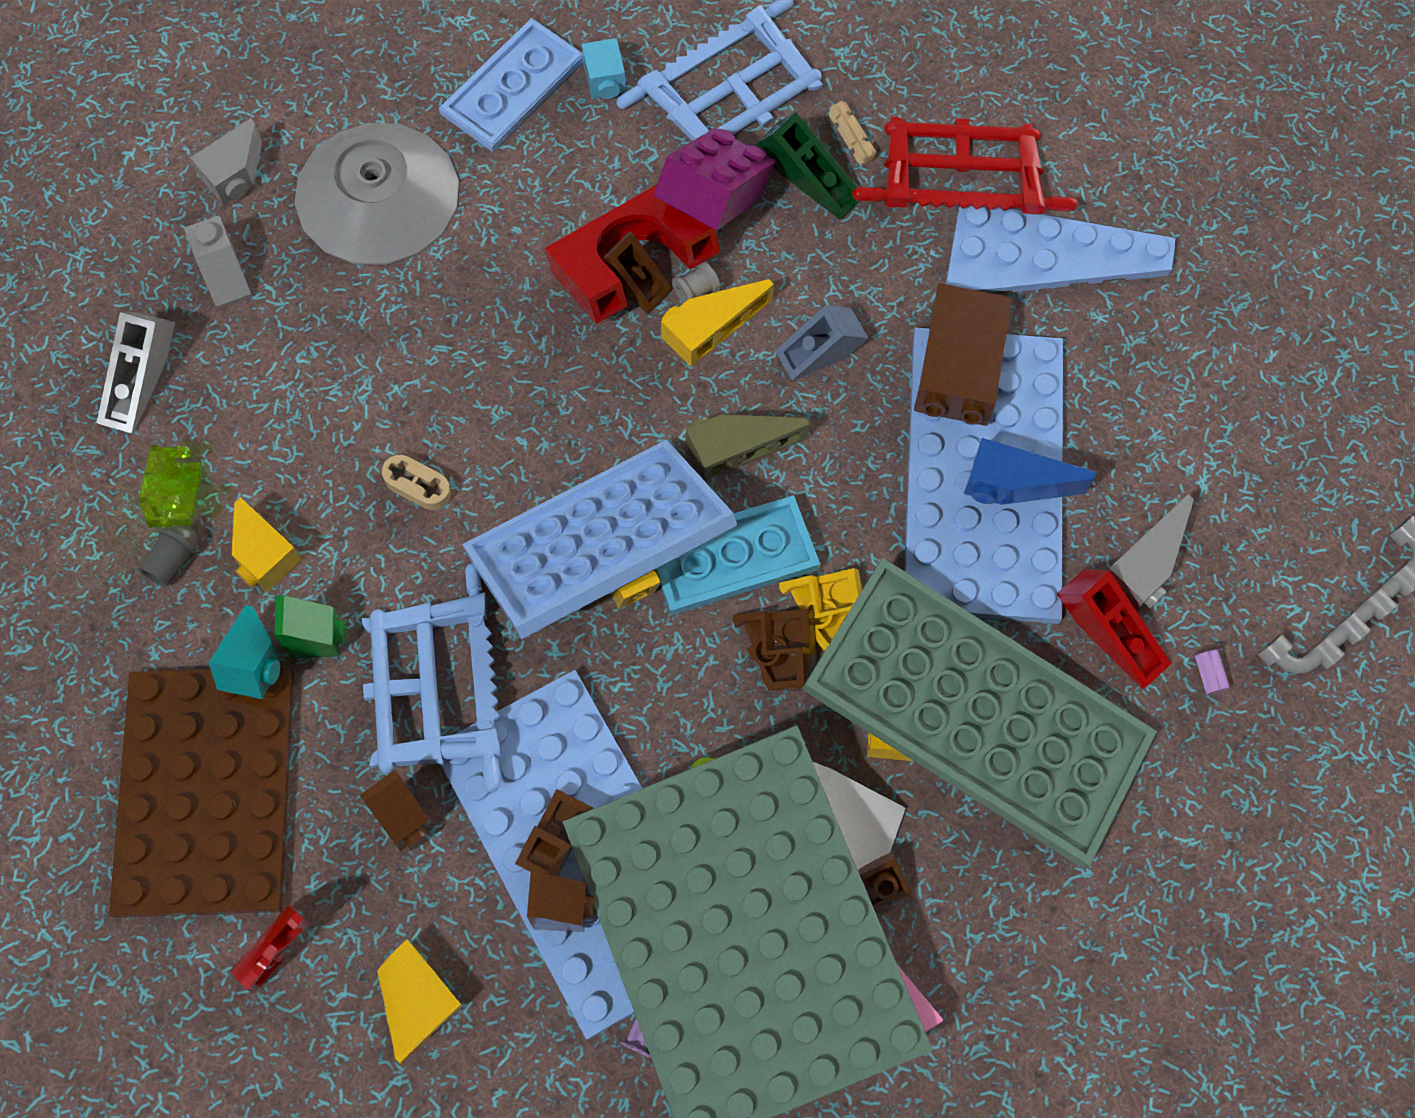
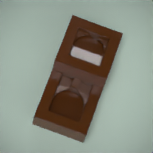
[515,789,594,876]

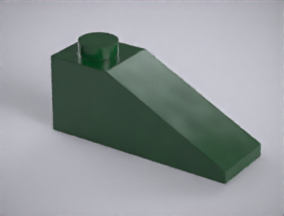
[755,112,859,219]

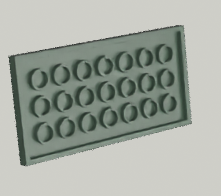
[802,558,1157,869]

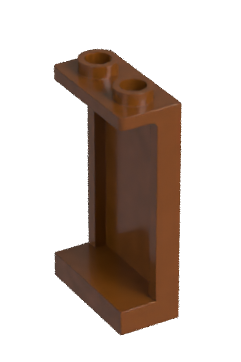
[914,283,1012,426]

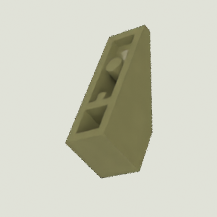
[685,414,810,481]

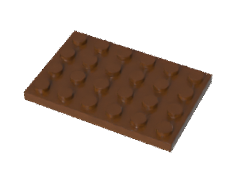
[109,667,294,918]

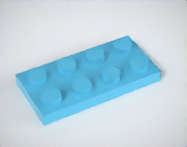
[655,495,820,616]

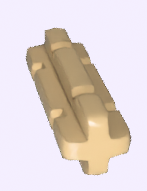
[829,101,876,165]

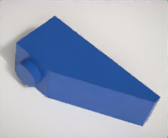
[964,438,1096,505]

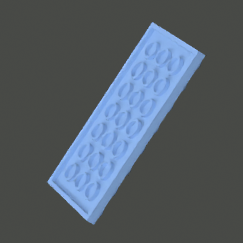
[904,327,1063,624]
[441,670,643,1041]

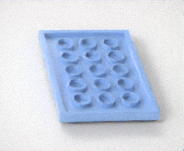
[462,439,737,639]

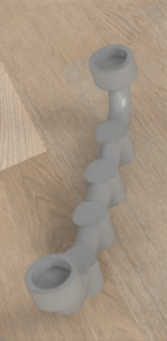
[1257,515,1415,674]

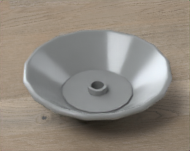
[294,123,459,265]

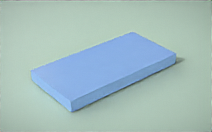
[439,18,583,152]

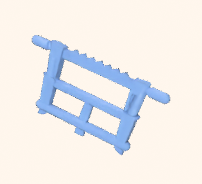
[616,0,823,141]
[361,563,502,792]

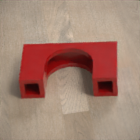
[544,185,720,324]

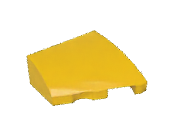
[779,568,862,651]
[377,939,463,1064]

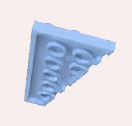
[946,206,1176,293]

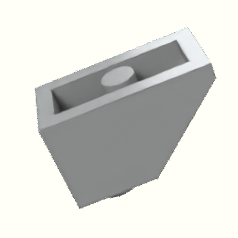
[190,118,262,205]
[184,216,252,309]

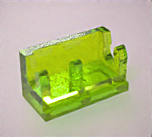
[139,445,202,528]

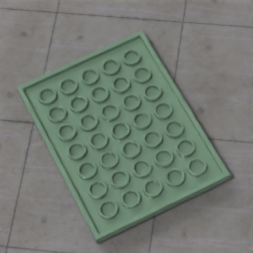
[563,725,933,1118]

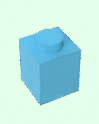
[582,38,626,99]

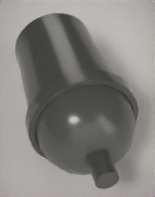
[138,517,197,587]

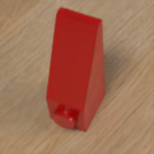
[1056,569,1171,689]

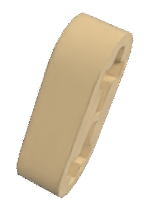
[382,455,451,510]

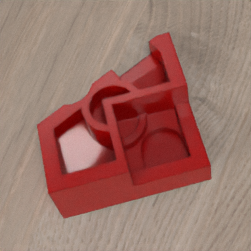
[230,904,309,992]

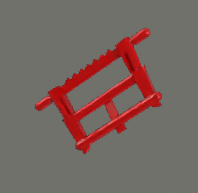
[852,116,1078,215]

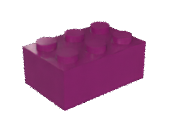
[653,128,776,230]

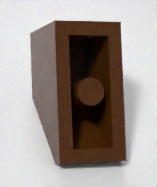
[360,770,435,851]
[527,872,594,932]

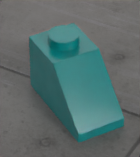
[209,605,280,699]

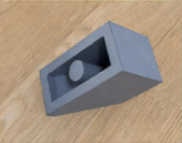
[775,305,868,381]

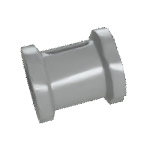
[672,262,720,303]

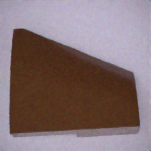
[733,609,817,691]

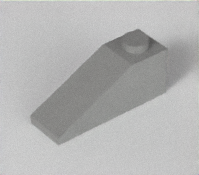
[96,312,175,433]
[1108,494,1194,611]

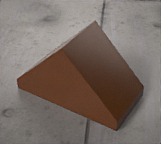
[604,232,673,313]

